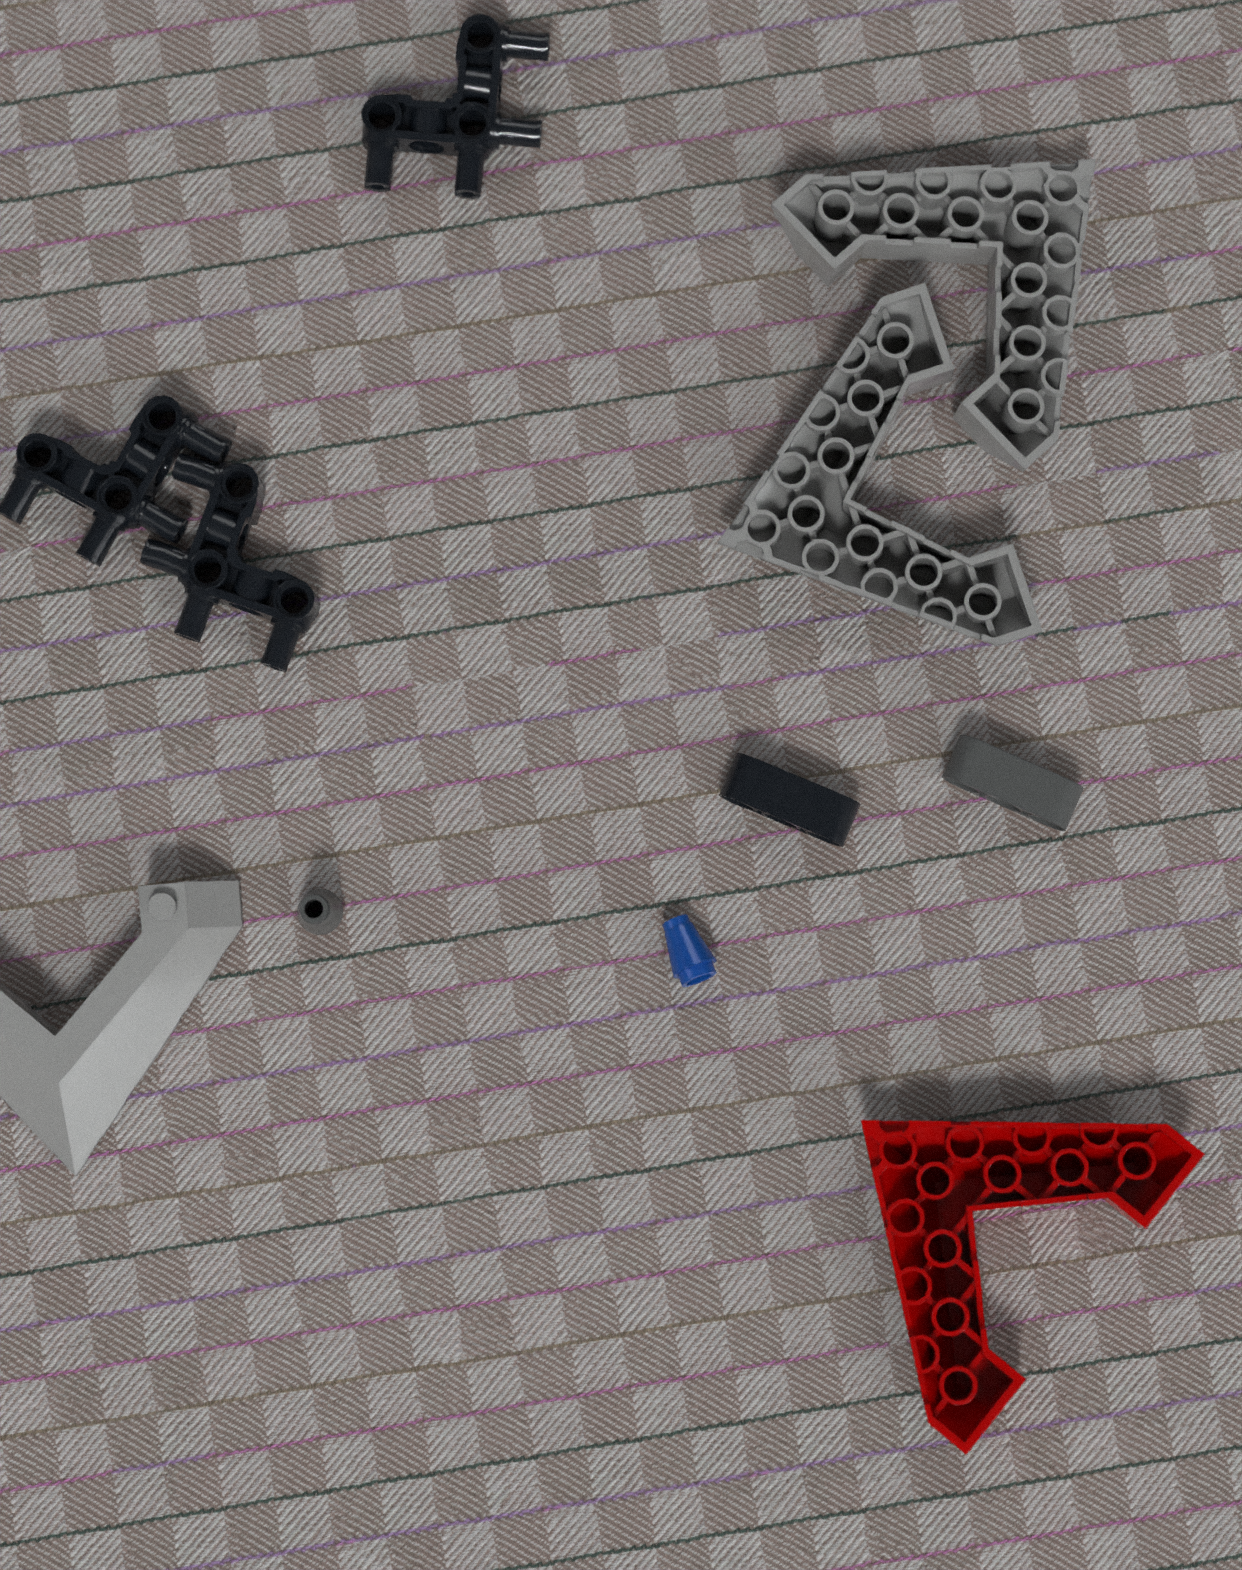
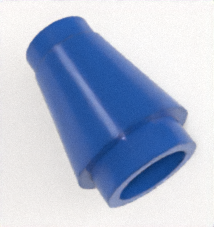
[662,914,717,987]

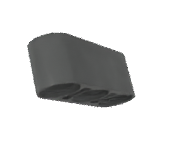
[942,735,1084,831]

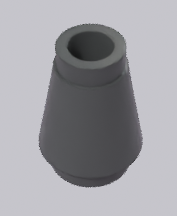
[297,889,343,935]

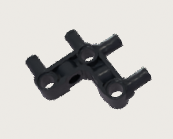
[361,14,550,199]
[0,395,232,567]
[140,453,320,673]

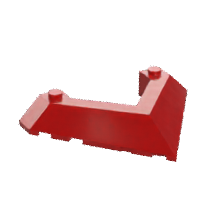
[861,1120,1205,1455]

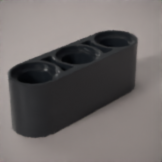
[719,753,861,847]

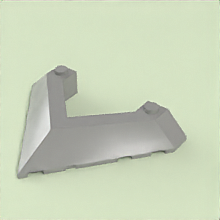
[771,159,1096,472]
[718,283,1042,647]
[0,880,243,1176]

